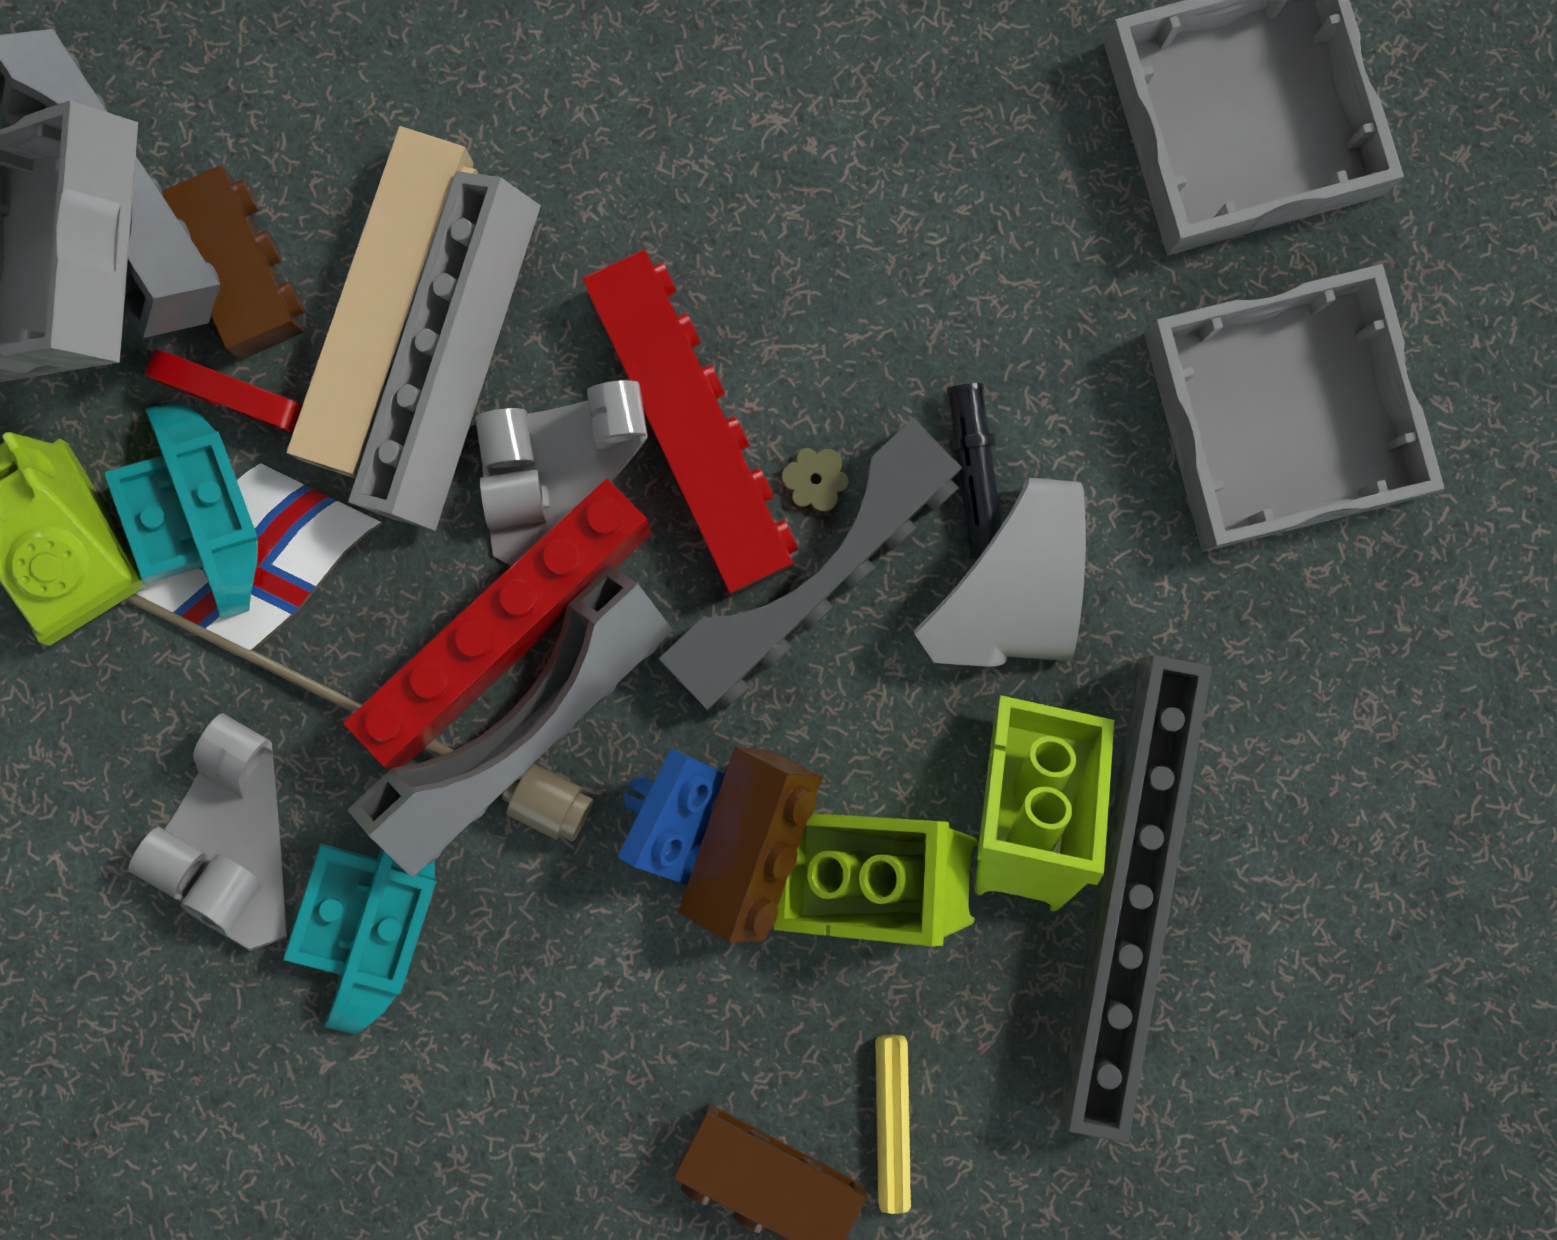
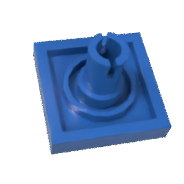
[618,748,726,885]

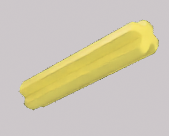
[875,1034,911,1214]

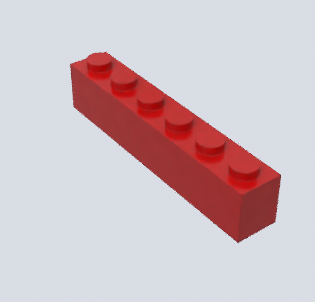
[582,249,799,597]
[343,478,651,769]

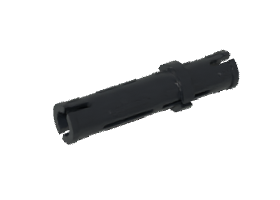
[947,383,1002,559]

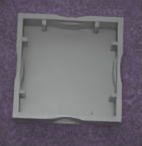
[1104,0,1404,256]
[0,100,138,382]
[1144,264,1445,552]

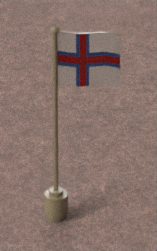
[120,463,594,841]

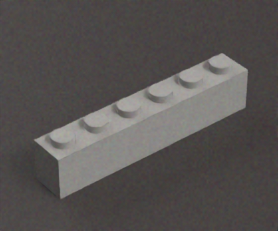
[348,171,541,531]

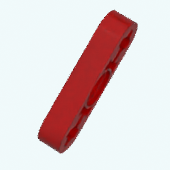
[143,349,303,435]

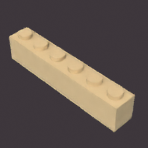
[287,126,478,479]

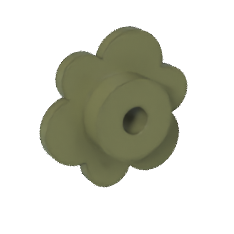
[782,448,849,512]

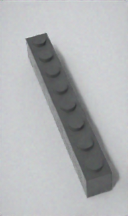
[1058,655,1213,1143]

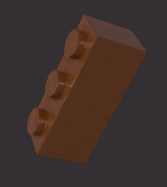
[162,165,305,360]
[678,747,823,943]
[674,1104,867,1240]

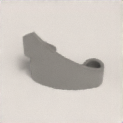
[475,380,647,566]
[914,477,1086,667]
[128,713,287,951]

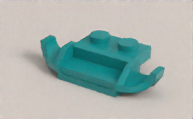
[104,401,258,620]
[284,843,436,1034]

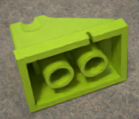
[0,432,149,646]
[973,695,1115,911]
[774,813,978,947]

